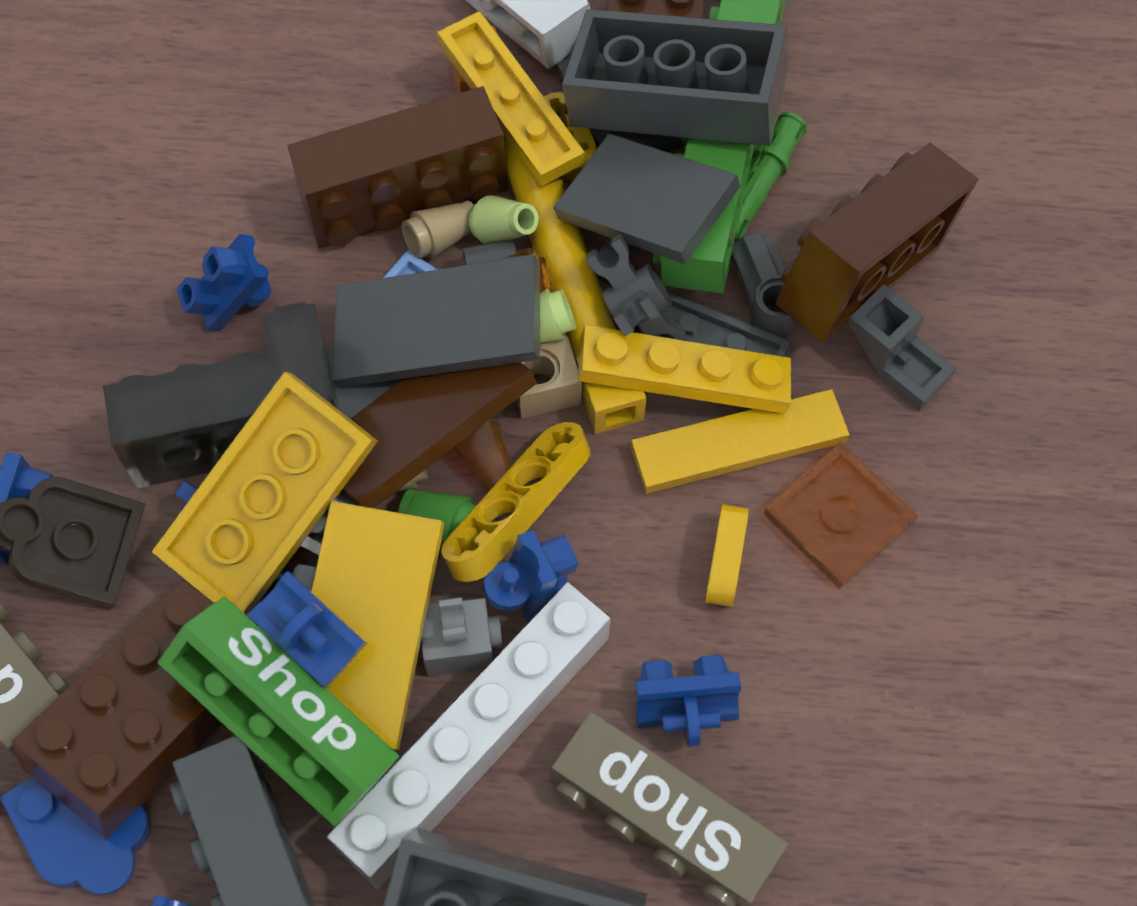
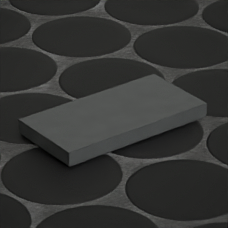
[332,254,540,388]

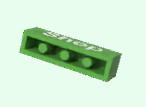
[158,596,399,827]

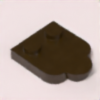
[0,477,145,610]

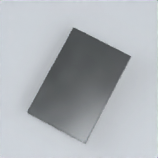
[553,134,740,265]

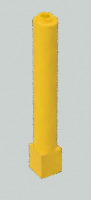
[504,136,646,435]

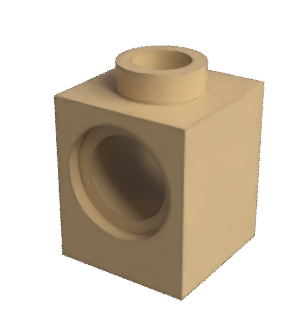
[515,336,582,419]

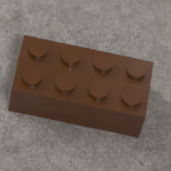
[287,86,507,249]
[775,142,979,342]
[11,579,222,840]

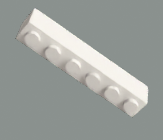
[327,582,610,890]

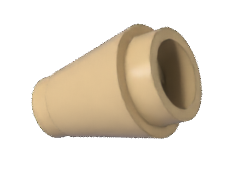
[402,201,474,259]

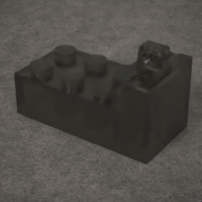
[103,302,339,488]

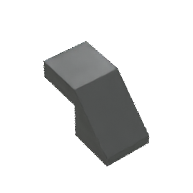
[848,284,957,411]

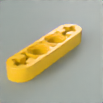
[441,422,591,582]

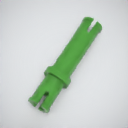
[734,112,808,244]

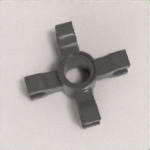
[586,234,687,341]

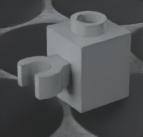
[421,597,503,677]

